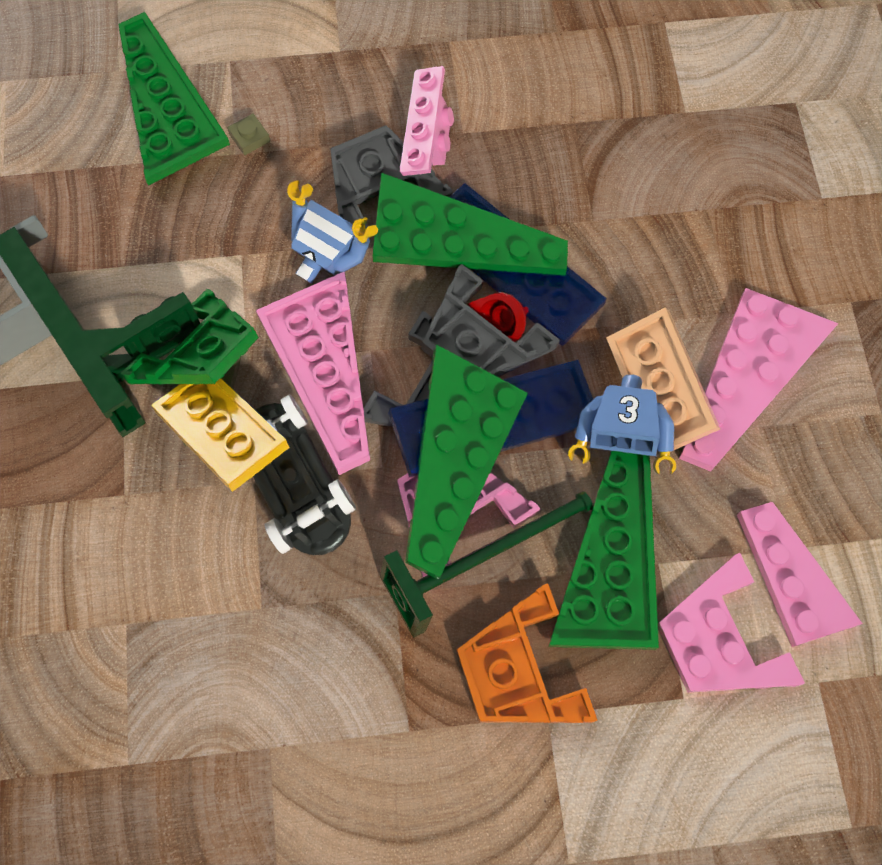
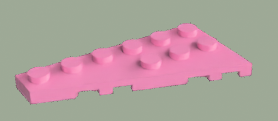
[679,288,838,472]

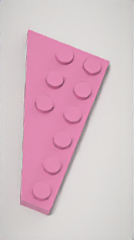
[256,272,370,475]

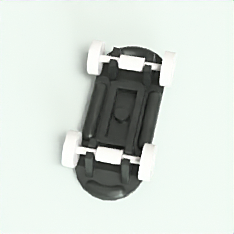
[253,394,356,556]

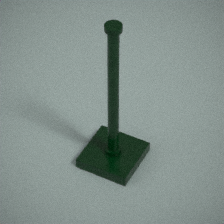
[380,491,593,638]

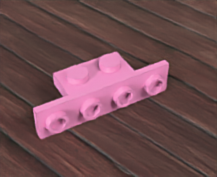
[400,66,454,176]

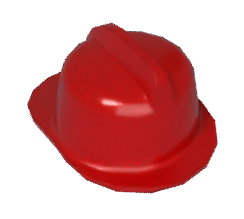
[467,292,529,342]

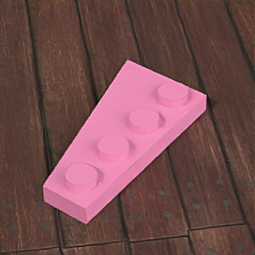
[737,502,863,647]

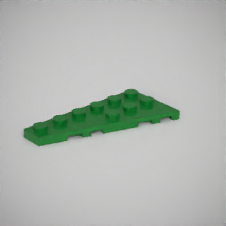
[372,173,568,275]

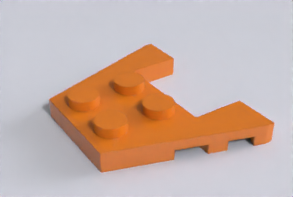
[456,583,598,723]

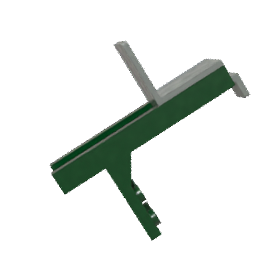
[0,215,201,437]

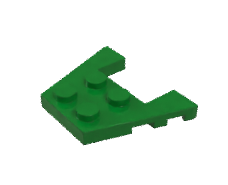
[121,289,259,384]

